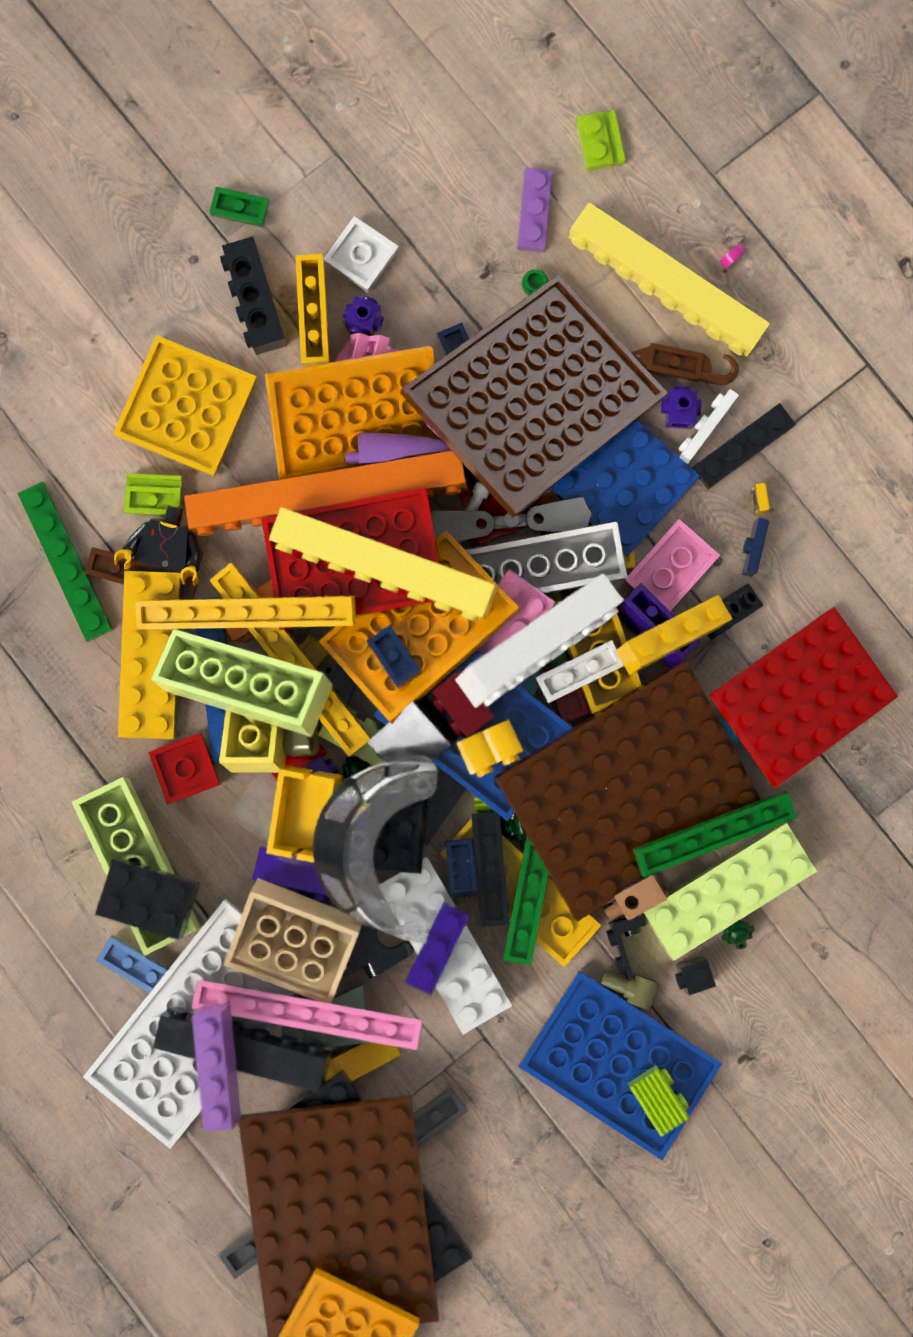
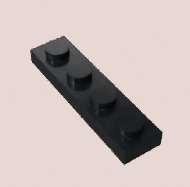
[692,403,796,490]
[471,812,510,927]

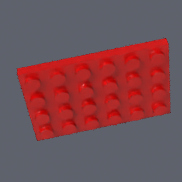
[261,487,441,630]
[709,607,898,788]

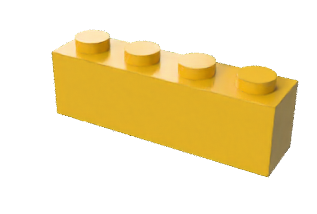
[295,254,331,368]
[616,594,732,675]

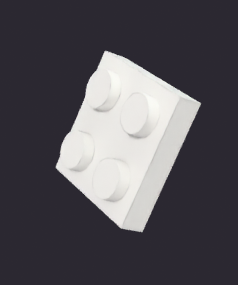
[324,216,399,293]

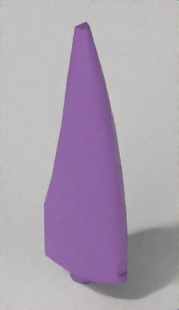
[345,433,452,466]

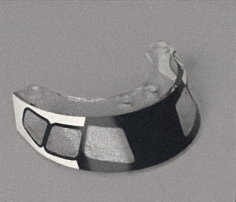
[313,761,437,943]

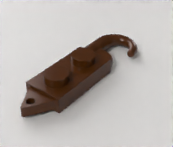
[631,343,739,385]

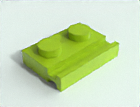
[576,109,626,172]
[124,473,183,516]

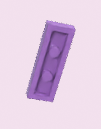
[517,168,552,252]

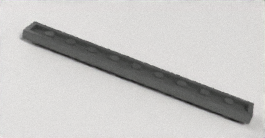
[218,1086,468,1279]

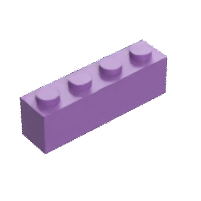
[192,1004,241,1131]

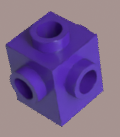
[343,296,384,336]
[661,386,702,429]

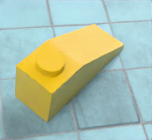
[325,1042,401,1081]

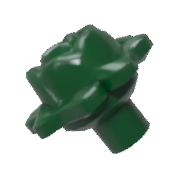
[343,756,371,786]
[500,814,525,841]
[721,920,755,950]

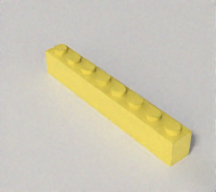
[569,202,770,357]
[269,507,498,622]

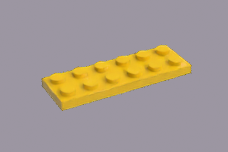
[118,571,181,739]
[439,812,602,967]

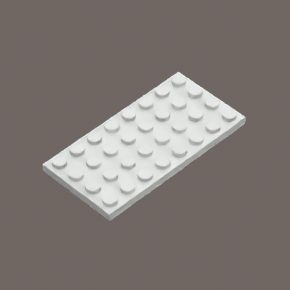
[83,899,295,1149]

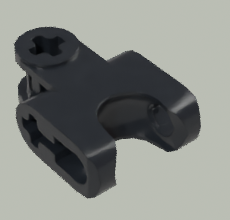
[342,905,415,979]

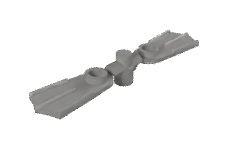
[432,497,592,542]

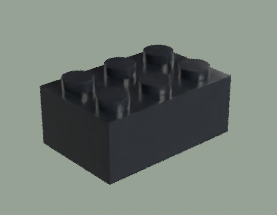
[95,858,200,940]

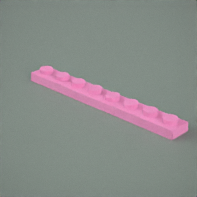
[192,980,423,1051]

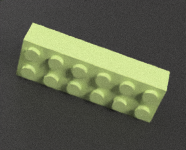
[151,629,333,737]
[72,777,201,956]
[642,823,817,961]

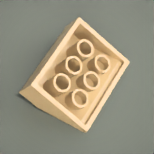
[224,878,364,1004]

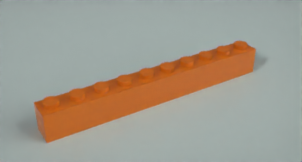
[184,451,467,536]

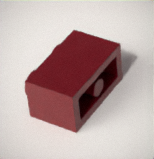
[431,671,495,738]

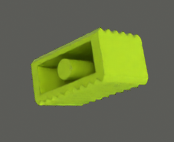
[627,1065,690,1136]

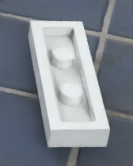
[678,389,739,464]
[535,640,624,703]

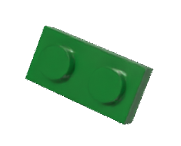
[210,187,270,228]

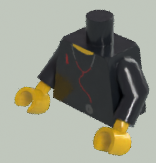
[114,505,203,586]

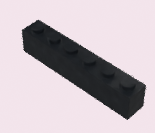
[153,1006,332,1093]

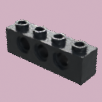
[220,236,287,355]

